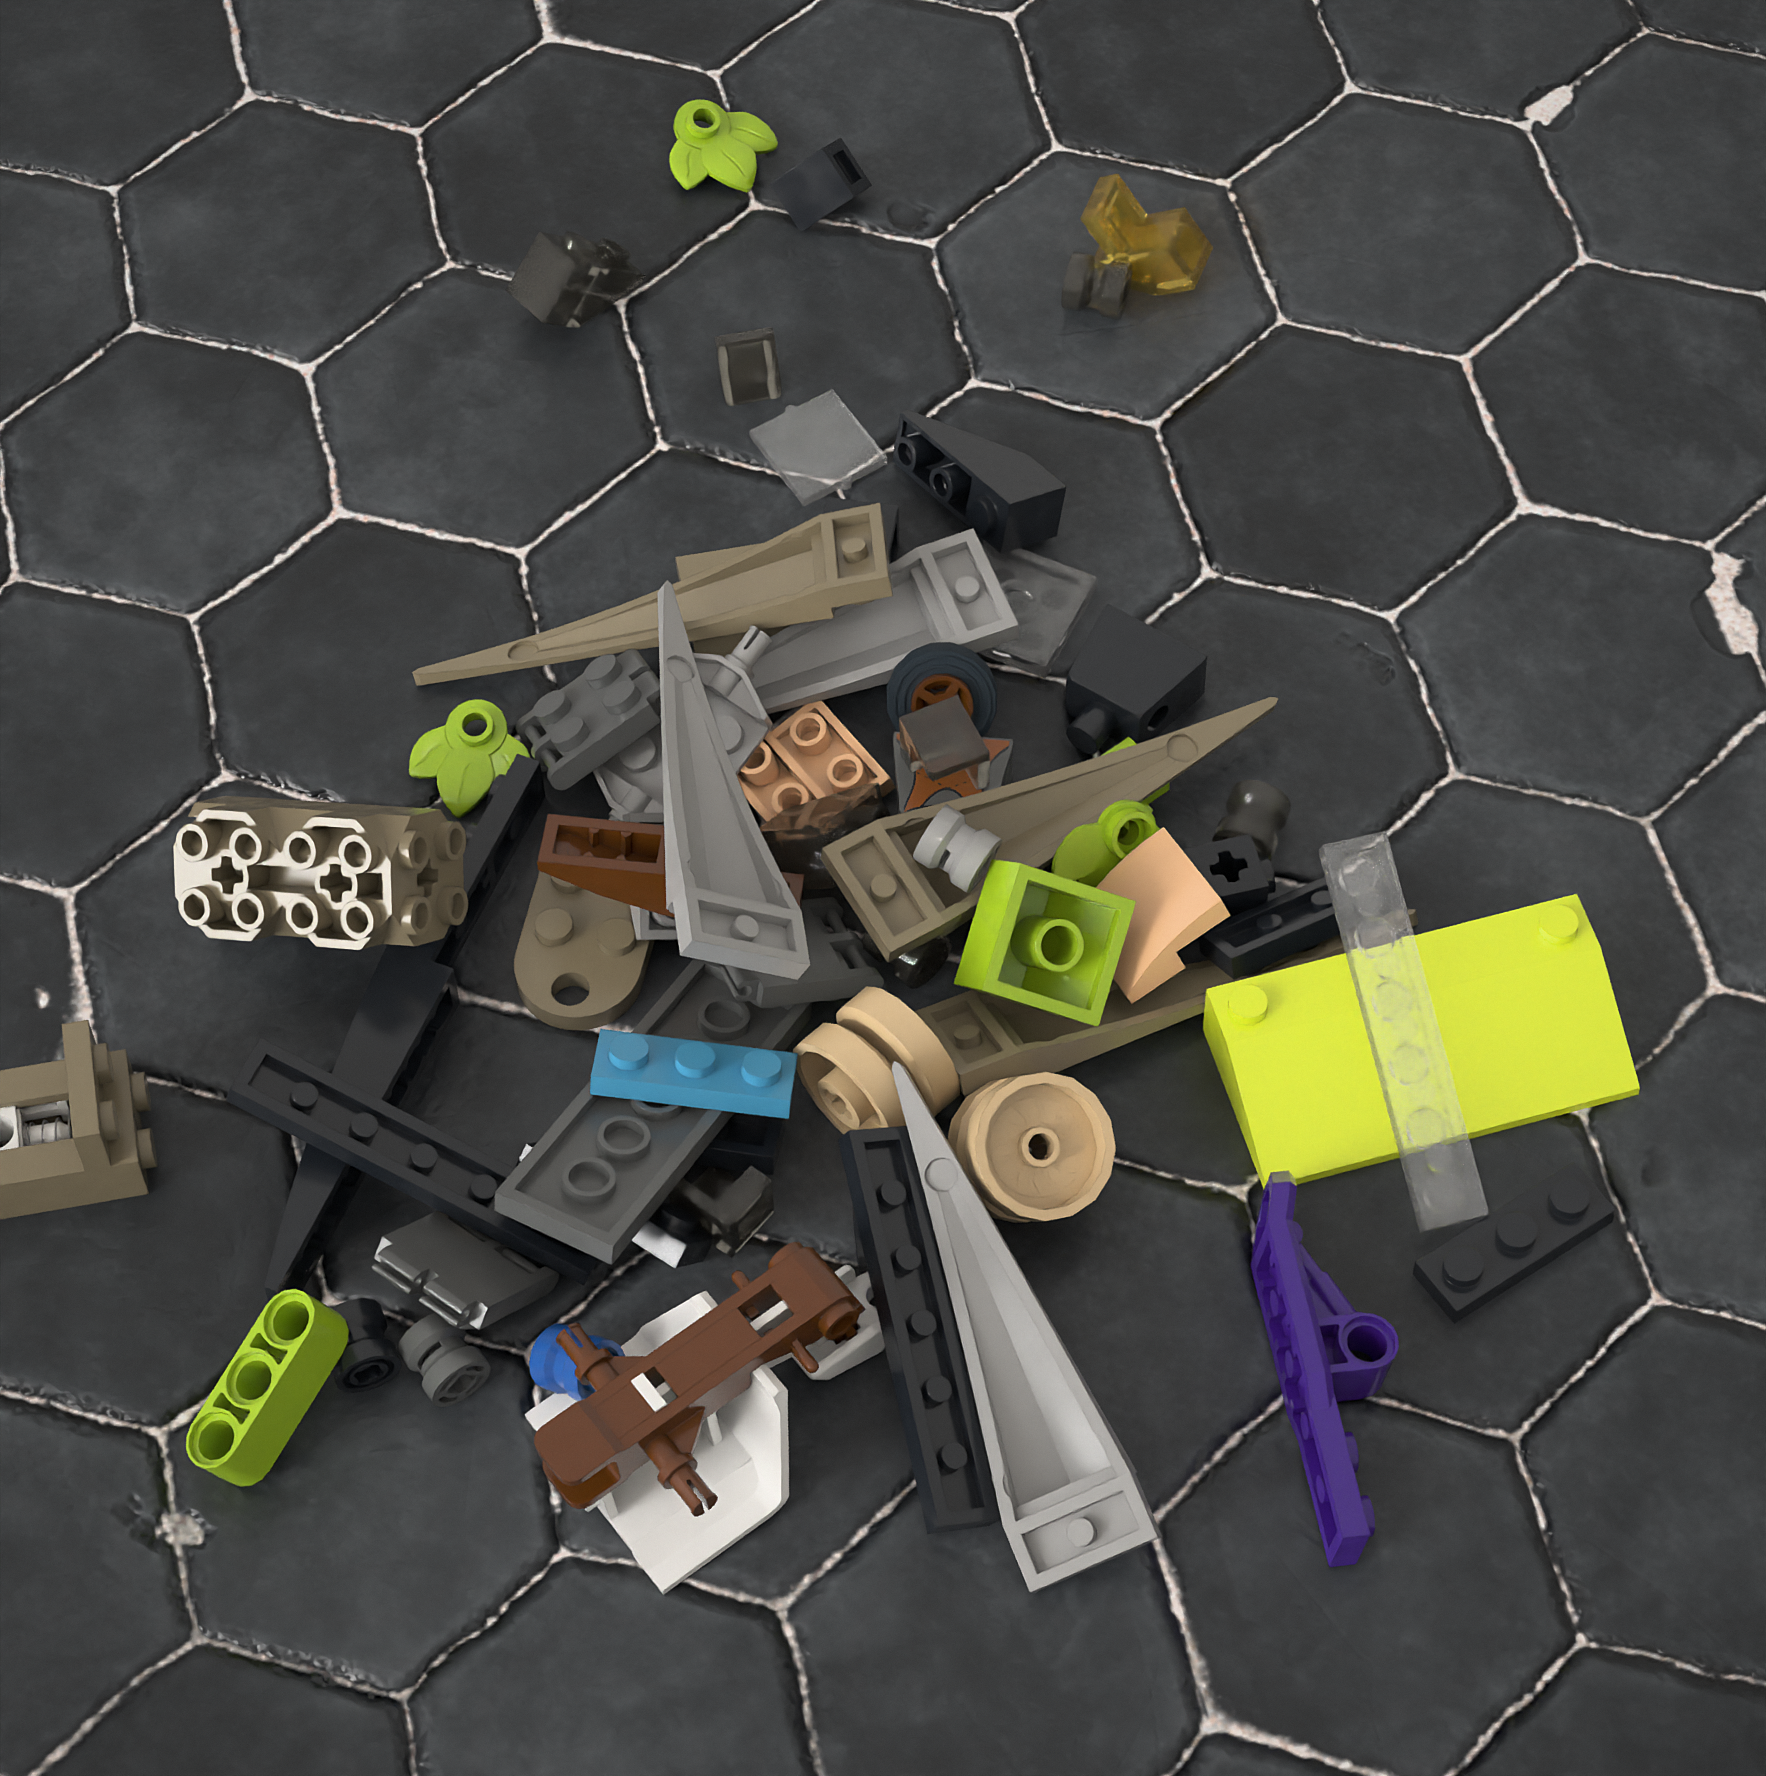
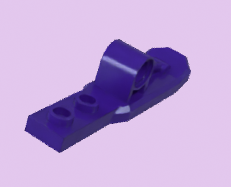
[1250,1170,1399,1567]

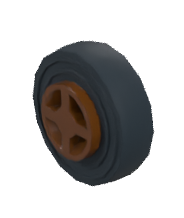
[887,642,997,737]

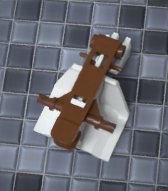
[525,1242,885,1595]

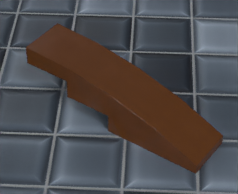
[537,814,804,918]

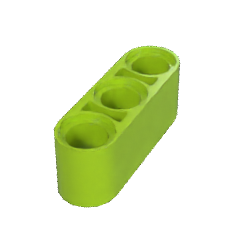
[186,1289,349,1487]

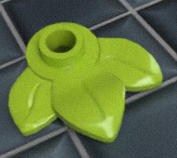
[669,99,778,193]
[409,699,530,818]
[1051,799,1158,888]

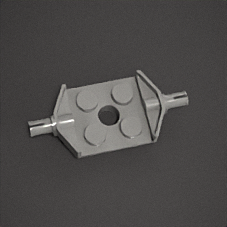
[593,625,774,821]

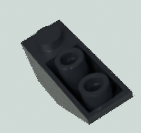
[892,409,1067,554]

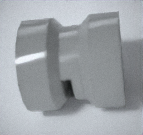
[913,805,1003,894]

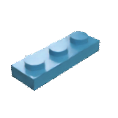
[590,1029,798,1119]

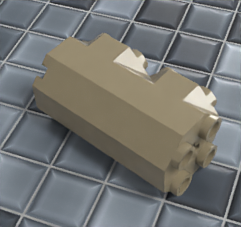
[173,796,468,950]

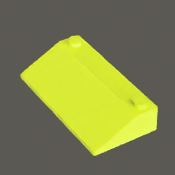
[1203,894,1640,1189]

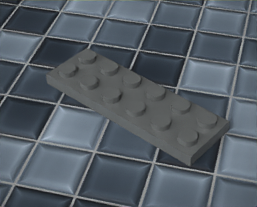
[495,958,812,1265]

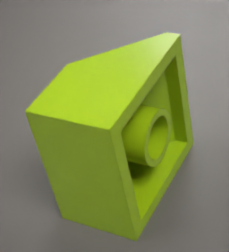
[953,859,1136,1027]

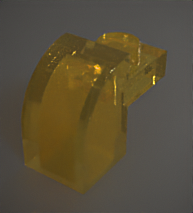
[1080,174,1213,295]

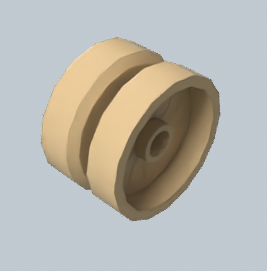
[793,986,960,1134]
[947,1072,1116,1223]

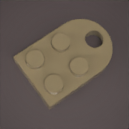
[514,871,655,1030]

